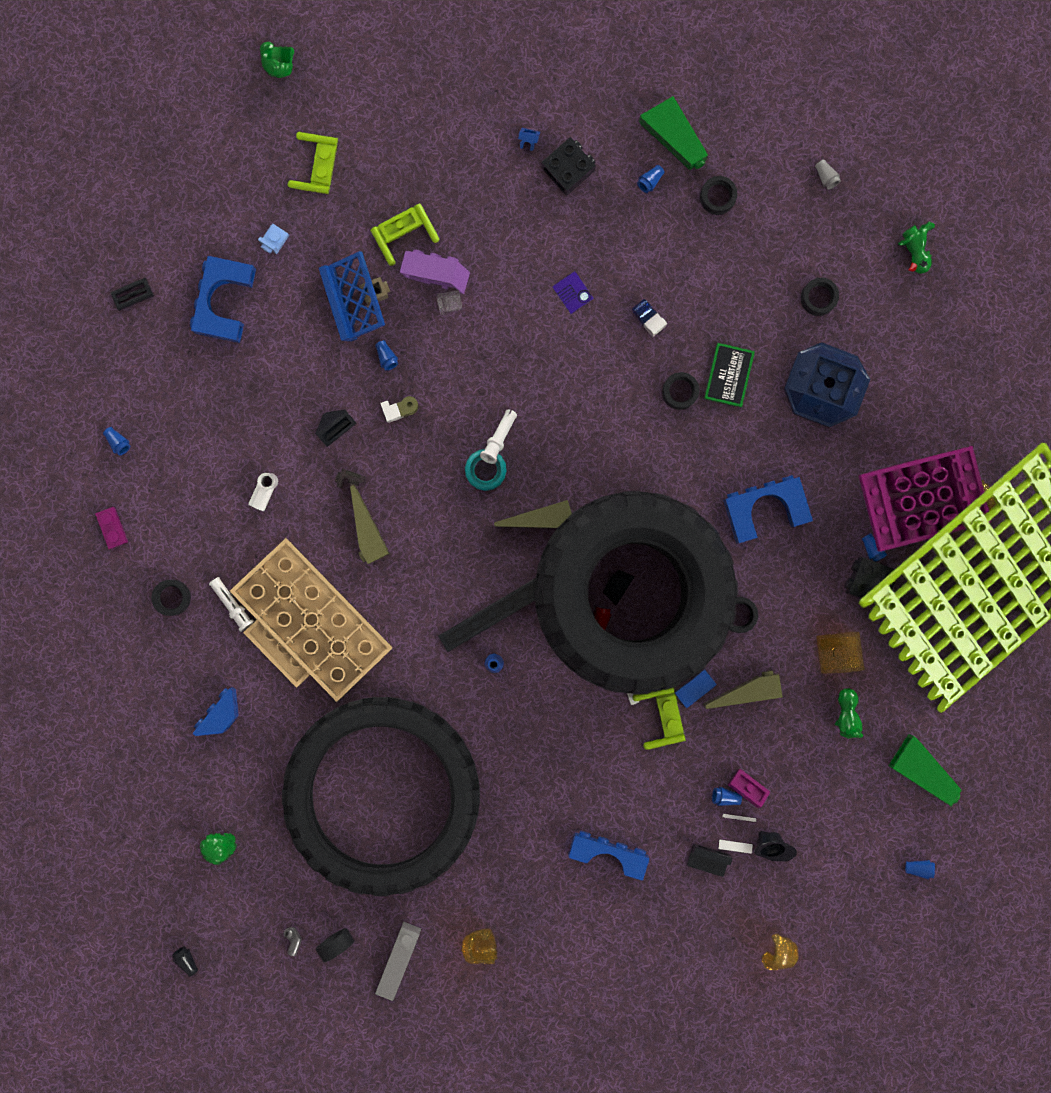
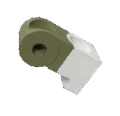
[381,396,419,423]

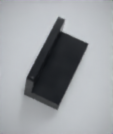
[687,843,733,877]

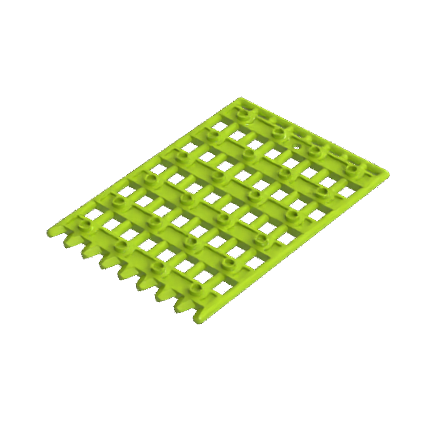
[859,443,1051,713]

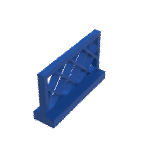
[319,251,385,341]

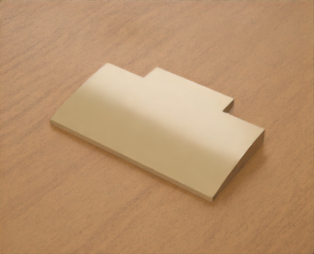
[230,538,392,702]

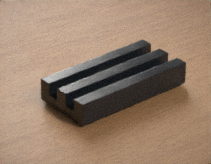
[110,278,154,311]

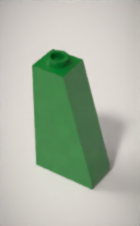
[639,96,708,170]
[888,734,962,807]

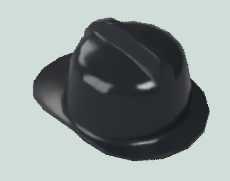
[754,831,797,862]

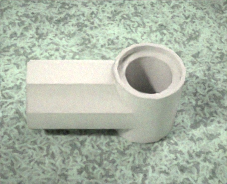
[248,473,278,511]

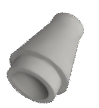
[815,160,841,190]

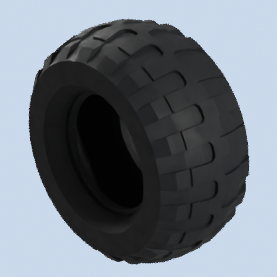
[535,491,738,694]

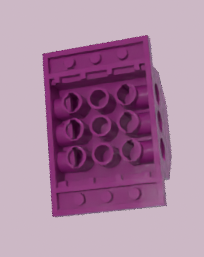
[858,446,992,552]

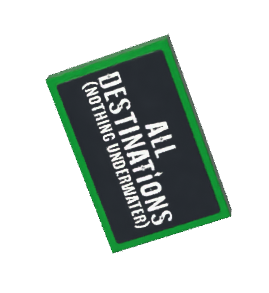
[704,343,755,408]

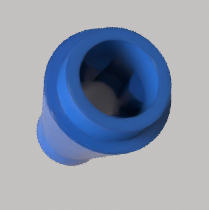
[637,165,665,193]
[375,341,398,371]
[103,427,131,455]
[862,533,887,562]
[485,654,504,673]
[712,787,742,806]
[905,860,935,880]

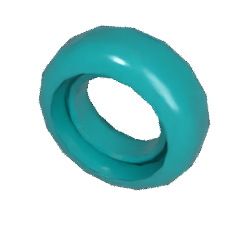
[465,449,507,491]

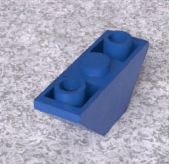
[192,687,239,736]

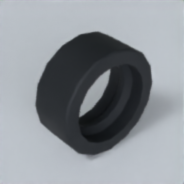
[700,176,738,215]
[801,278,839,316]
[662,372,700,410]
[151,580,191,616]
[730,597,758,633]
[315,928,355,963]

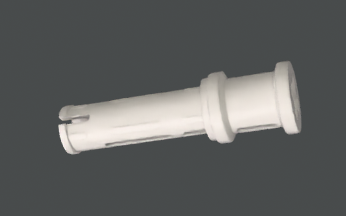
[480,409,517,464]
[209,577,254,632]

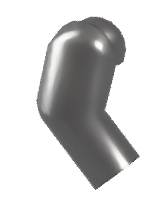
[284,927,302,956]

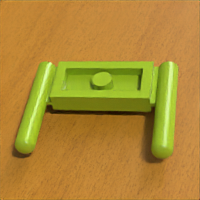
[288,132,338,194]
[370,203,439,266]
[632,688,685,750]

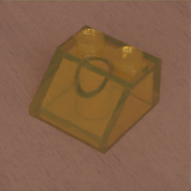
[816,631,864,674]

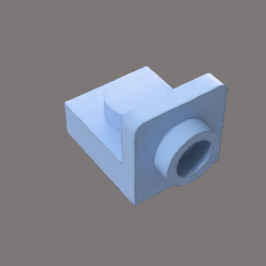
[258,223,289,254]

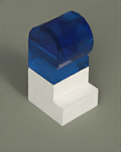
[632,299,667,337]

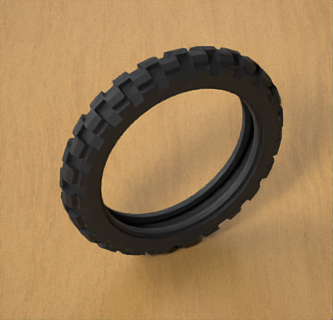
[282,697,480,896]

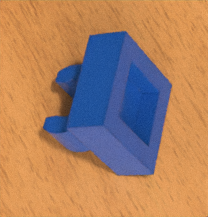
[518,128,540,151]

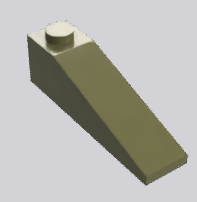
[350,485,390,564]
[494,500,572,528]
[703,670,782,709]

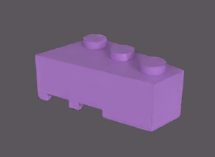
[399,250,470,294]

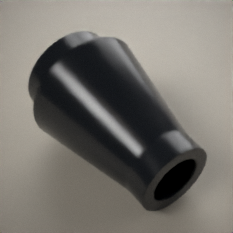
[172,946,198,977]

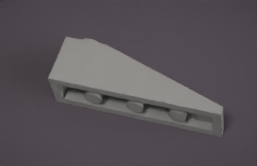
[375,922,421,1001]

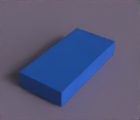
[674,669,717,708]

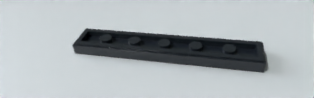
[438,578,535,652]

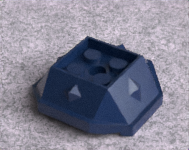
[784,342,871,428]

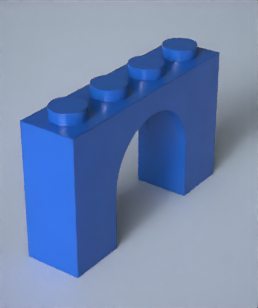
[190,256,256,343]
[723,475,813,544]

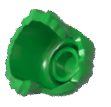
[260,42,294,78]
[200,833,237,865]

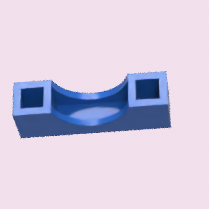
[568,831,650,881]

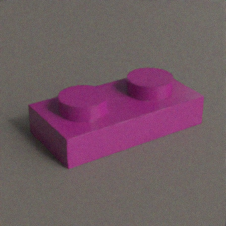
[95,507,128,549]
[728,769,770,808]

